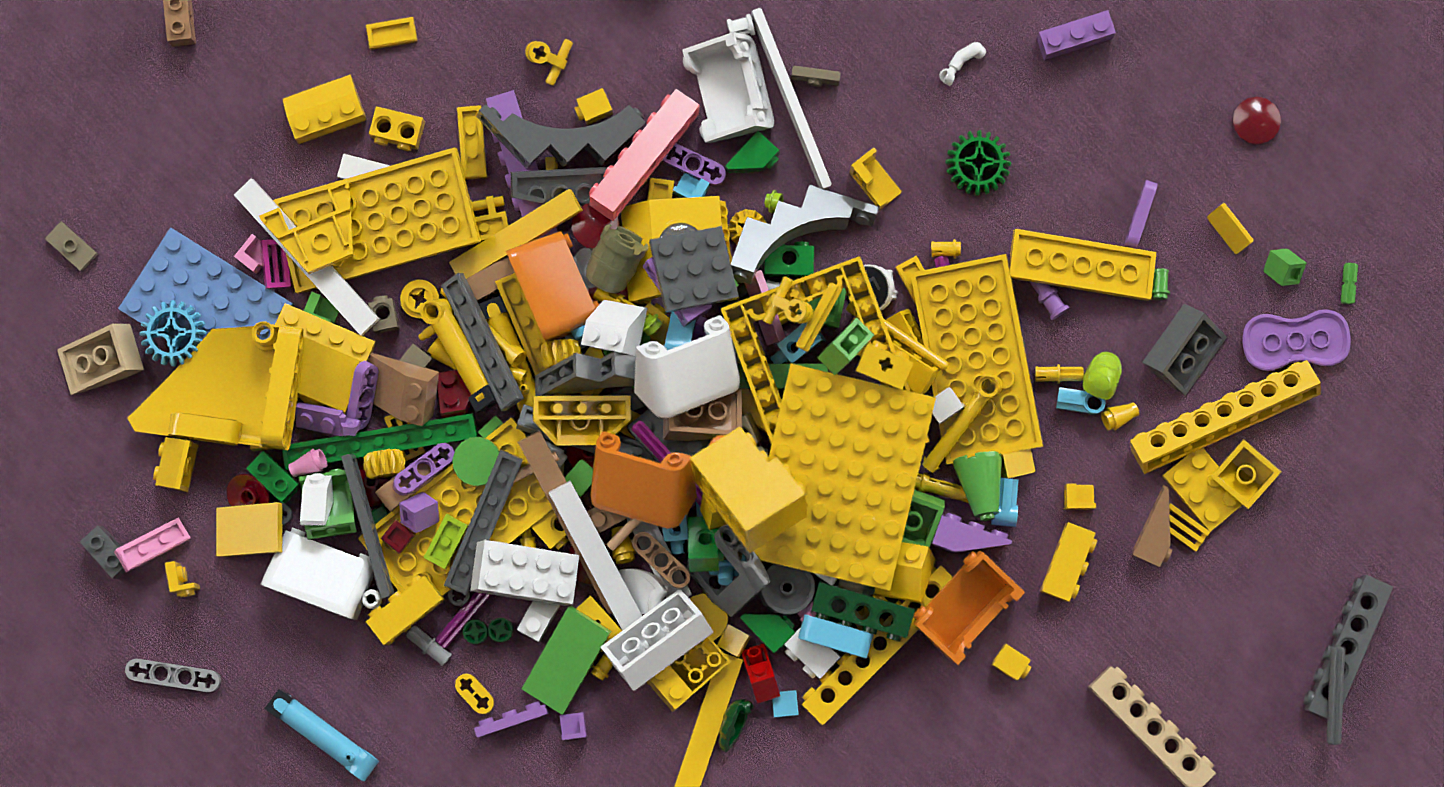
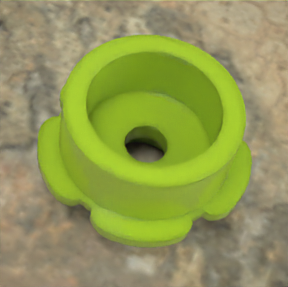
[765,190,784,214]
[643,314,662,336]

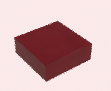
[380,519,416,554]

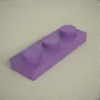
[474,701,549,737]

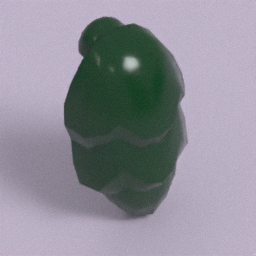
[719,699,753,752]

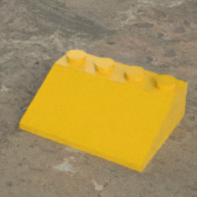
[275,303,375,414]

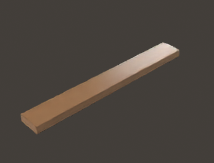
[518,430,613,615]

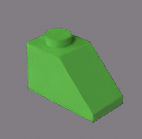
[817,318,874,375]

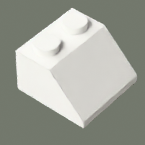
[581,300,648,356]

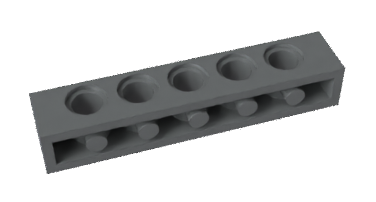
[1303,575,1393,721]

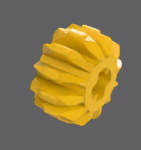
[540,339,582,368]
[363,449,406,479]

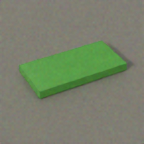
[522,606,612,715]

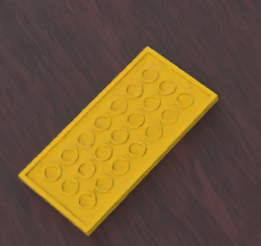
[273,147,481,294]
[910,254,1043,464]
[358,418,553,596]

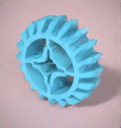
[140,300,207,367]

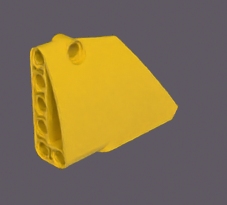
[127,321,304,450]

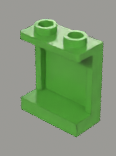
[299,469,357,540]

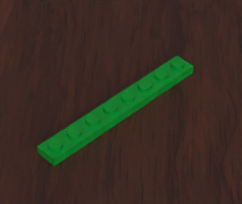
[282,413,478,470]

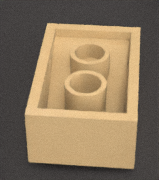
[57,324,144,395]

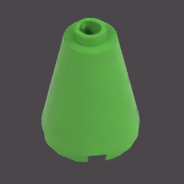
[953,451,1002,521]

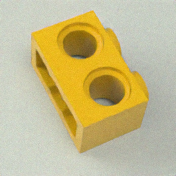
[369,106,425,152]

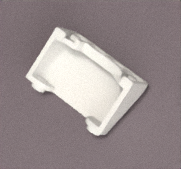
[683,32,774,143]
[634,315,740,418]
[261,527,374,620]

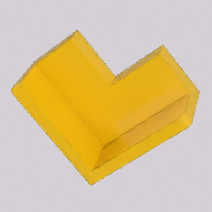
[849,148,901,210]

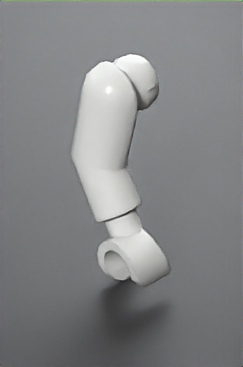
[939,42,986,86]

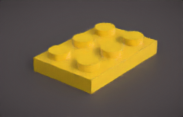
[1162,448,1243,532]

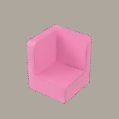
[234,234,271,274]

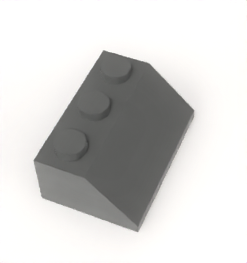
[1142,304,1227,396]

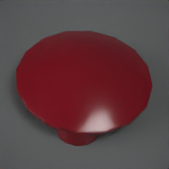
[1232,97,1281,145]
[570,203,620,250]

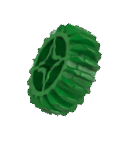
[945,130,1011,196]

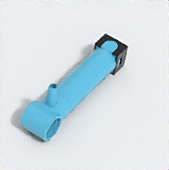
[264,689,379,781]

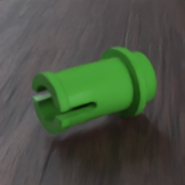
[1152,268,1170,300]

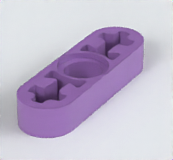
[662,144,726,186]
[1124,180,1158,249]
[346,361,378,429]
[393,443,455,496]

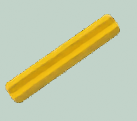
[796,283,842,352]

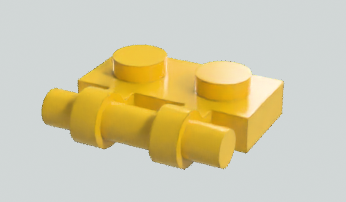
[470,195,509,242]

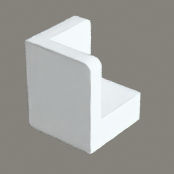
[932,388,965,424]

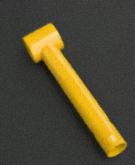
[922,374,1002,473]

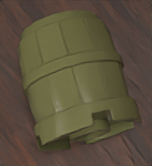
[586,224,648,293]

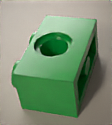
[765,242,814,278]
[246,451,301,504]
[688,517,724,572]

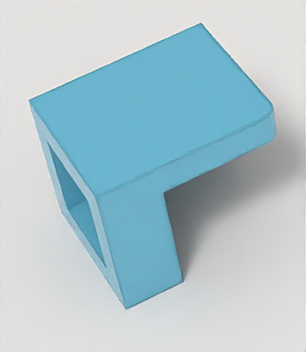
[672,173,710,198]

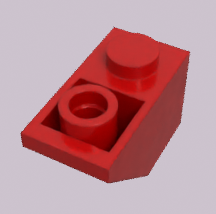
[742,643,781,704]

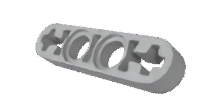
[125,659,221,692]

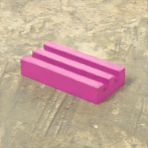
[260,239,291,289]

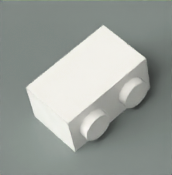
[784,627,840,679]

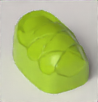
[1083,352,1122,400]

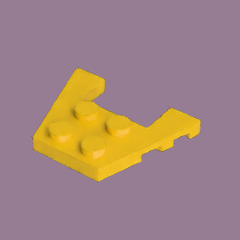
[259,179,354,274]

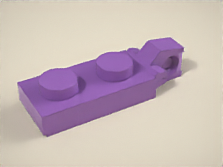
[295,402,361,436]

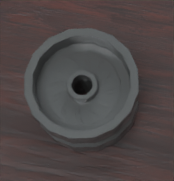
[758,564,815,615]

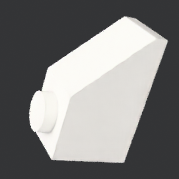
[300,473,334,525]
[517,601,560,642]

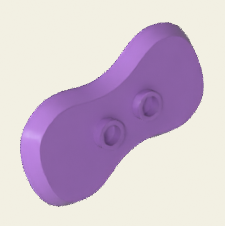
[1243,309,1351,371]

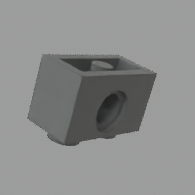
[80,525,125,579]

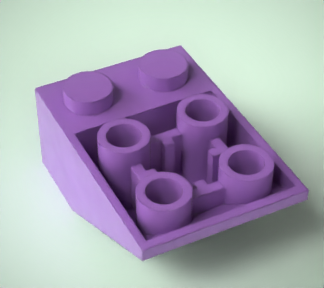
[930,513,1012,553]

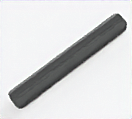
[1327,646,1345,745]

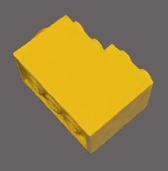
[690,427,808,553]

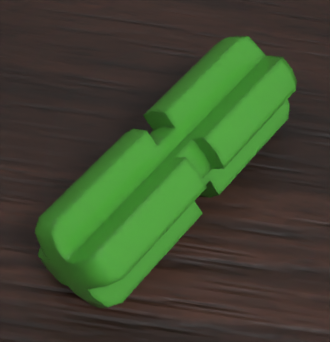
[1341,263,1358,305]

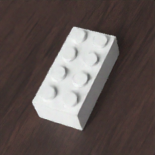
[470,540,579,606]
[601,589,713,691]

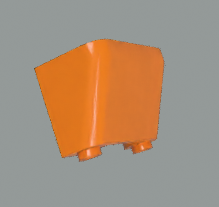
[506,231,599,342]
[591,431,697,529]
[913,551,1025,665]

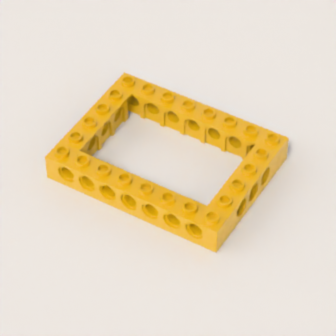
[720,256,929,444]

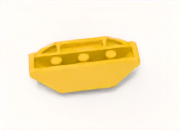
[533,396,631,445]

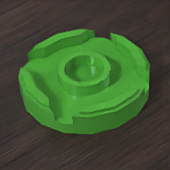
[453,437,500,486]

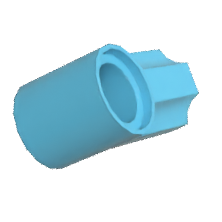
[1056,387,1106,415]
[991,478,1019,527]

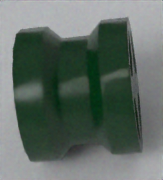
[488,618,514,642]
[463,620,489,644]

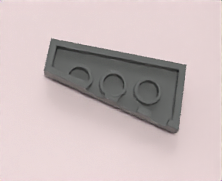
[511,167,607,207]

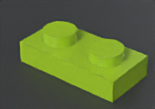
[423,514,469,569]

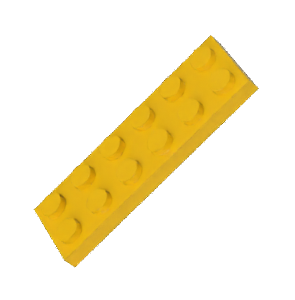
[1009,229,1156,301]

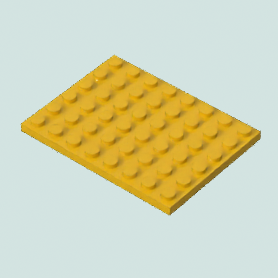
[754,363,936,591]

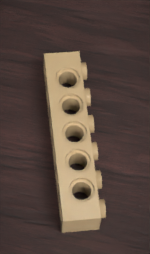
[1088,666,1216,787]

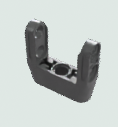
[686,525,771,617]

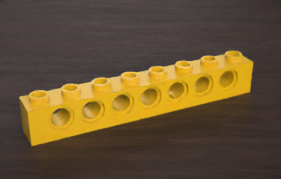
[1130,360,1321,474]
[802,565,952,725]

